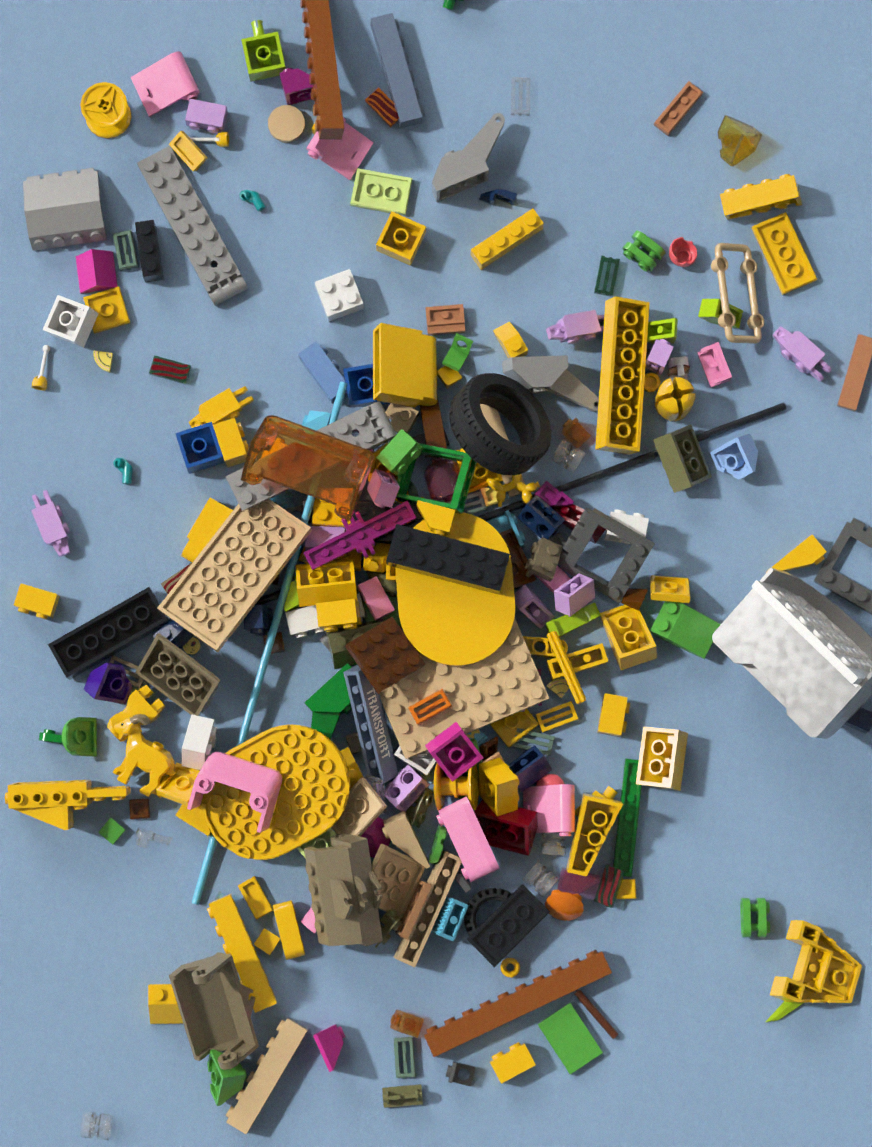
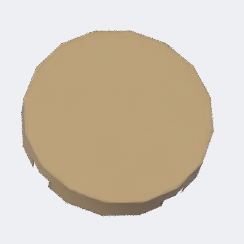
[268,105,305,143]

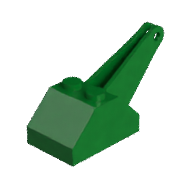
[304,663,352,740]

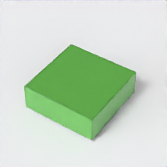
[98,817,126,845]

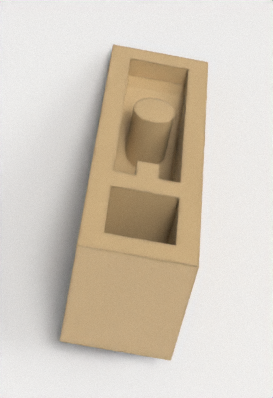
[382,811,430,869]

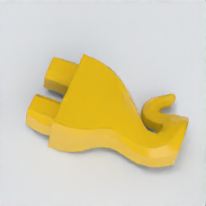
[107,685,166,742]

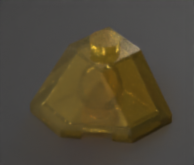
[718,115,762,167]

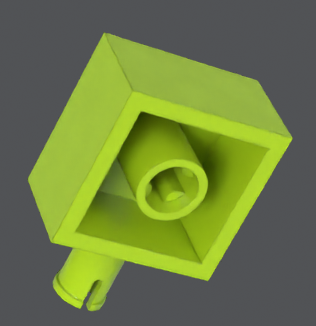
[241,20,286,82]

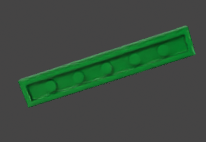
[613,759,642,877]

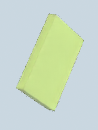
[350,168,413,216]

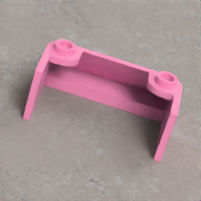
[187,752,282,833]
[436,797,500,882]

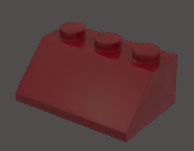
[474,799,538,856]

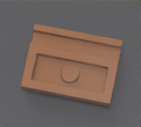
[425,304,465,335]

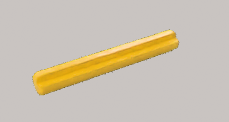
[547,631,586,704]

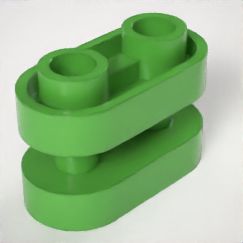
[622,230,666,272]
[740,898,770,937]

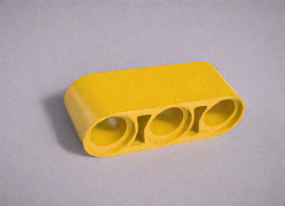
[523,636,568,658]
[273,900,305,960]

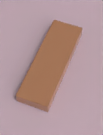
[653,81,703,136]

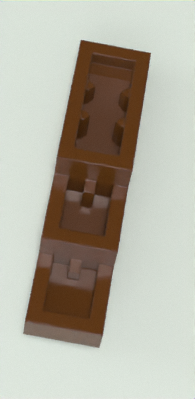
[420,396,447,458]

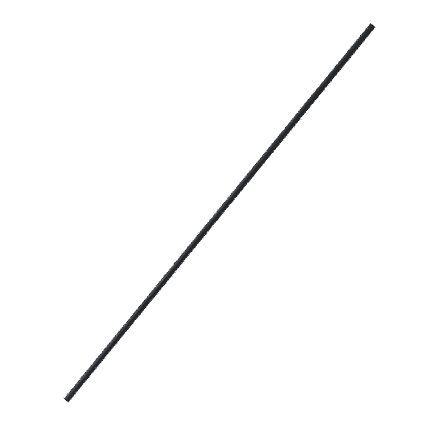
[255,402,786,605]

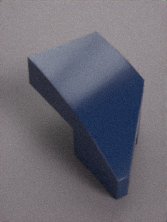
[479,189,517,206]

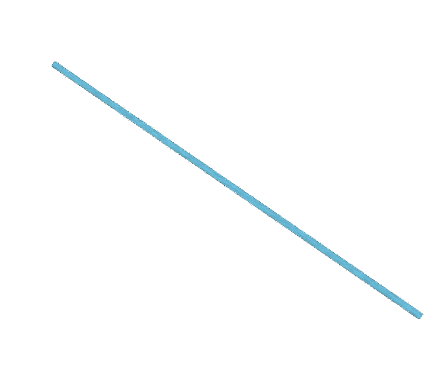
[192,382,347,905]

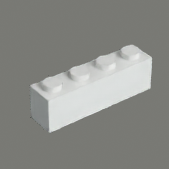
[285,594,367,638]

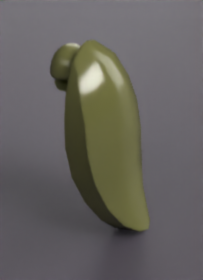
[366,571,397,597]

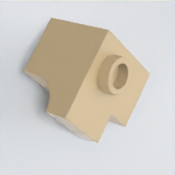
[386,403,419,433]

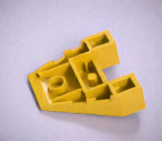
[770,920,862,1003]

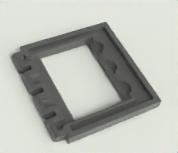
[558,508,655,603]
[813,518,872,615]

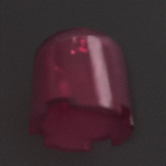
[424,457,460,502]

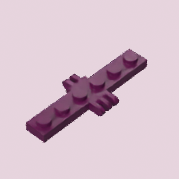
[304,501,416,571]

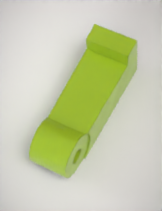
[545,603,601,637]

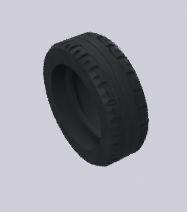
[449,373,551,475]

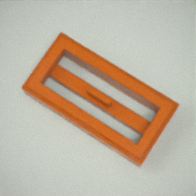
[408,689,452,725]

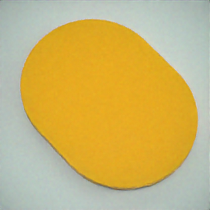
[396,513,515,666]
[202,724,350,860]

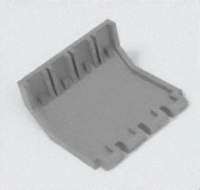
[23,168,107,251]

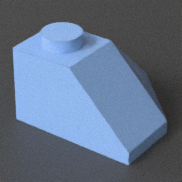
[710,434,758,479]

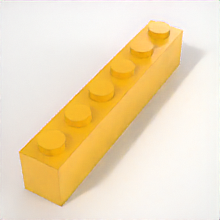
[207,893,277,1013]

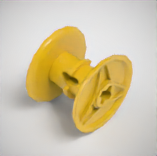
[80,82,132,139]
[434,763,479,810]

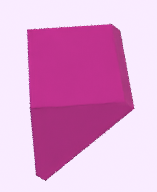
[76,249,118,294]

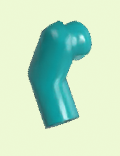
[239,190,266,212]
[113,458,133,484]

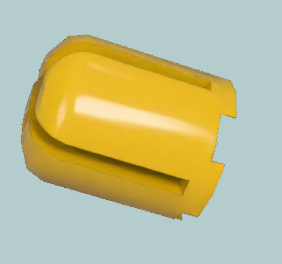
[654,377,696,421]

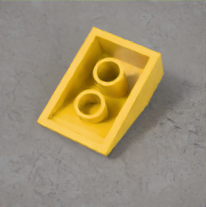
[600,605,657,670]

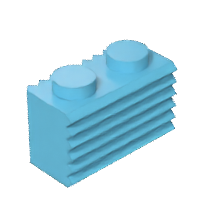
[431,896,469,942]

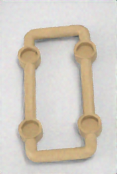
[711,243,764,344]

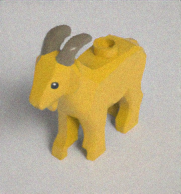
[112,714,177,798]

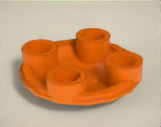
[545,890,584,921]

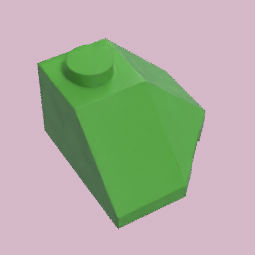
[207,1049,247,1106]

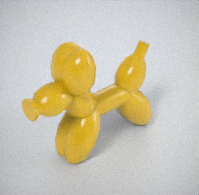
[487,474,540,507]

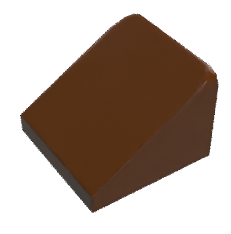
[621,588,648,611]
[263,632,285,654]
[479,736,498,761]

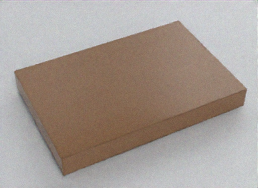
[395,880,432,940]

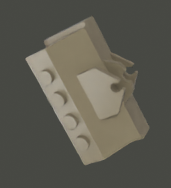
[304,833,383,947]
[169,952,259,1070]

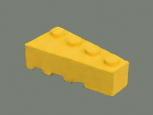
[720,174,802,220]
[566,793,623,877]

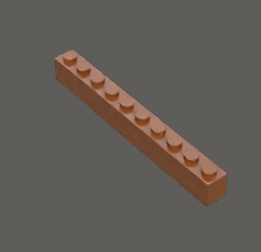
[300,0,345,140]
[424,949,612,1057]

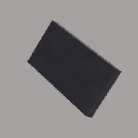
[467,884,550,968]

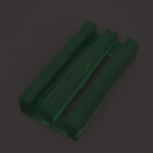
[594,255,620,297]

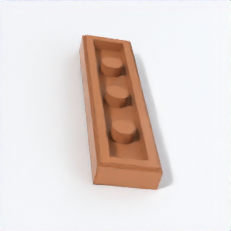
[837,334,872,412]

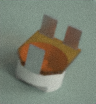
[668,356,690,382]

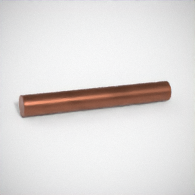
[574,989,618,1039]

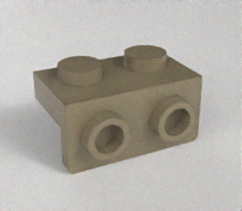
[525,537,563,581]

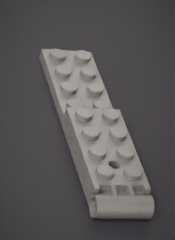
[137,146,248,306]
[225,401,397,512]

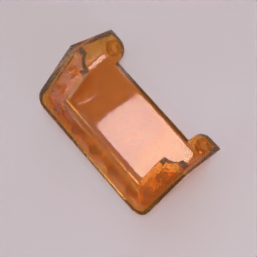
[241,415,374,521]

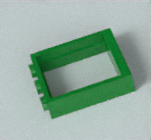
[396,443,477,514]

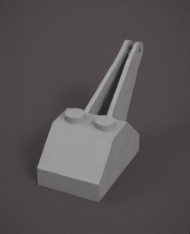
[432,113,505,202]
[502,355,599,412]

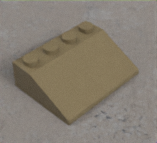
[135,633,221,716]

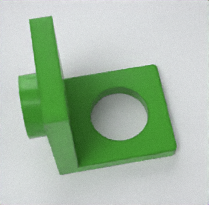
[442,333,473,372]

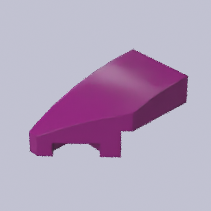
[533,480,574,507]

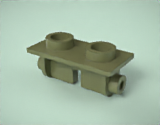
[406,788,434,828]
[375,908,404,948]
[382,1084,423,1108]

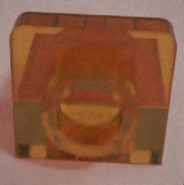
[561,418,591,450]
[390,1010,424,1038]

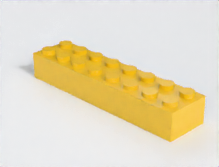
[595,296,650,455]

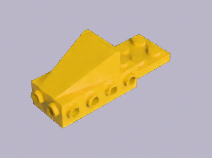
[5,780,131,830]

